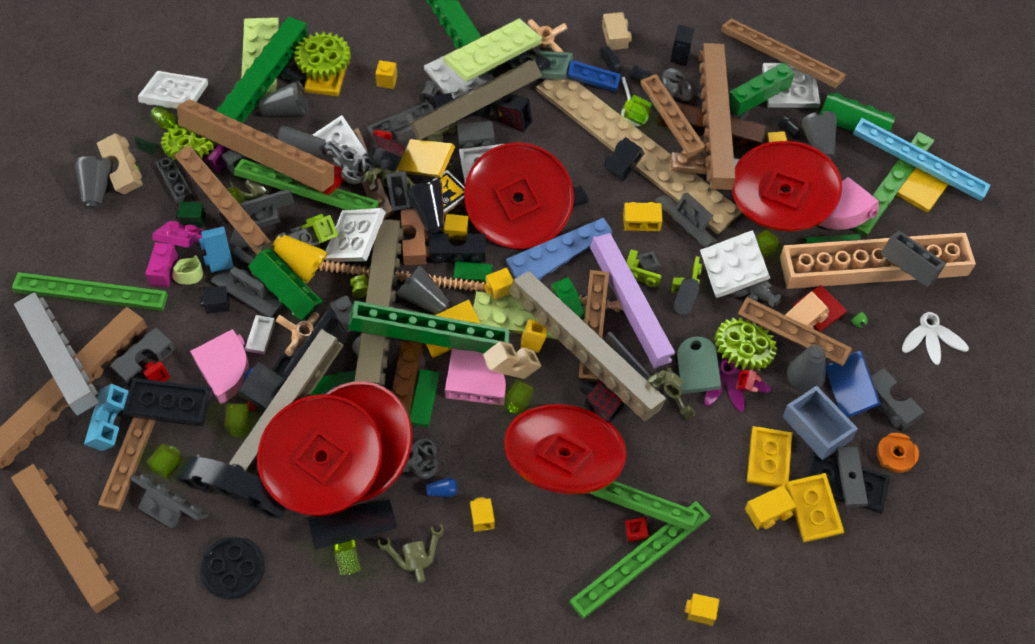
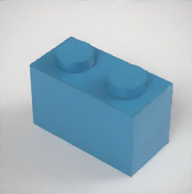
[199,227,234,273]

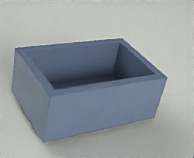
[782,386,858,460]

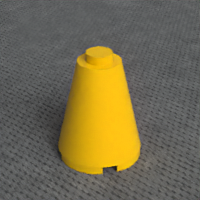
[273,234,328,284]

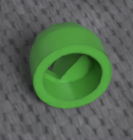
[851,312,868,328]

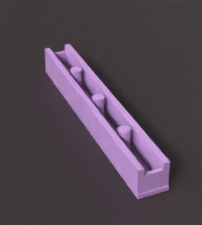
[590,233,675,369]

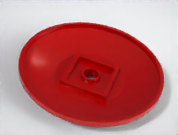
[731,141,842,232]
[464,142,574,250]
[316,381,412,503]
[257,395,383,516]
[504,404,626,494]

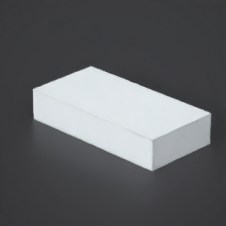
[245,315,275,355]

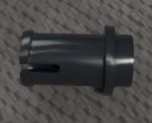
[282,68,305,85]
[779,116,801,138]

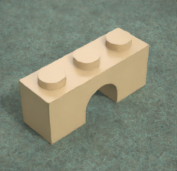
[97,133,143,194]
[483,341,541,379]

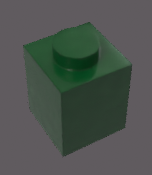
[176,202,206,228]

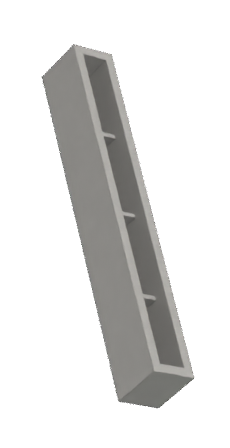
[14,292,99,415]

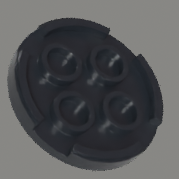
[200,537,265,599]

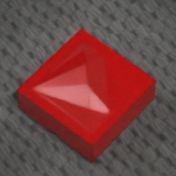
[625,517,649,542]

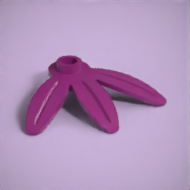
[704,359,771,412]

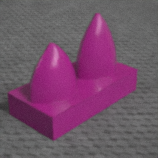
[203,143,231,172]

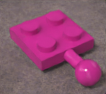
[153,221,203,248]

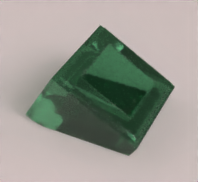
[134,136,159,155]

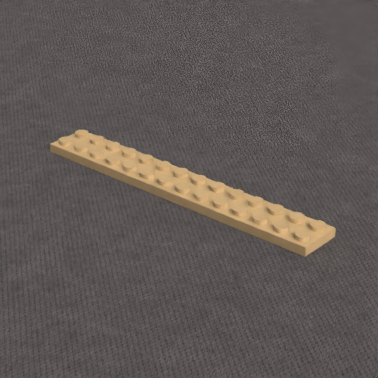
[536,77,742,235]

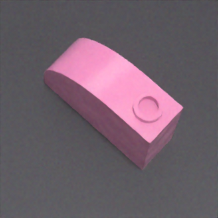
[819,177,879,230]
[190,329,249,404]
[445,348,506,405]

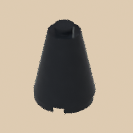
[406,180,444,234]

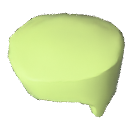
[172,255,203,285]

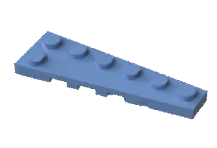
[506,218,612,280]

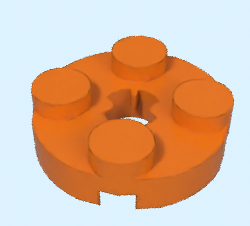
[877,433,919,473]

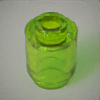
[150,106,175,129]

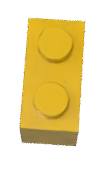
[623,202,662,231]
[745,485,796,530]

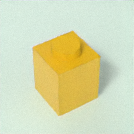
[375,60,397,89]
[441,214,469,241]
[484,268,513,300]
[520,319,547,353]
[470,497,495,532]
[685,594,719,626]

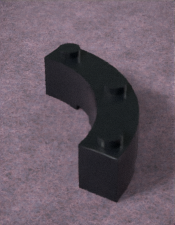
[176,455,286,518]

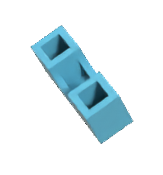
[84,384,129,451]

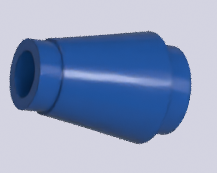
[426,477,458,497]

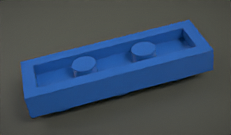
[567,60,621,92]

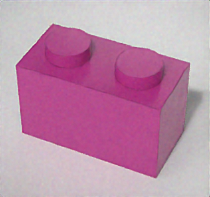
[145,242,178,288]

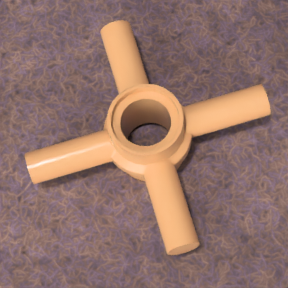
[527,19,567,52]
[276,312,320,356]

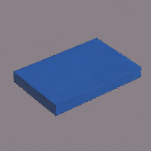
[826,351,881,418]

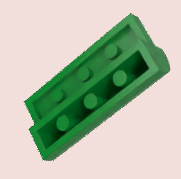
[820,93,896,132]

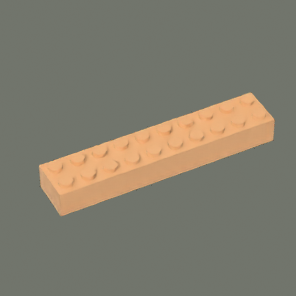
[780,233,976,289]

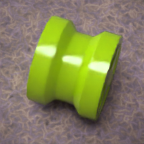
[350,275,369,298]

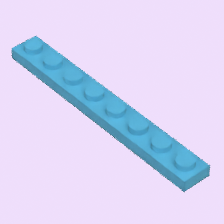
[853,118,990,201]

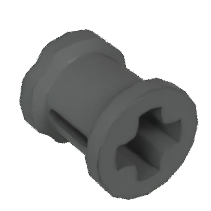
[419,80,439,104]

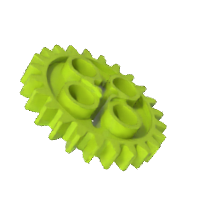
[294,32,351,80]
[161,124,218,160]
[714,317,777,371]

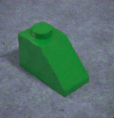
[551,277,585,320]

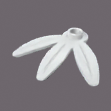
[902,312,969,365]

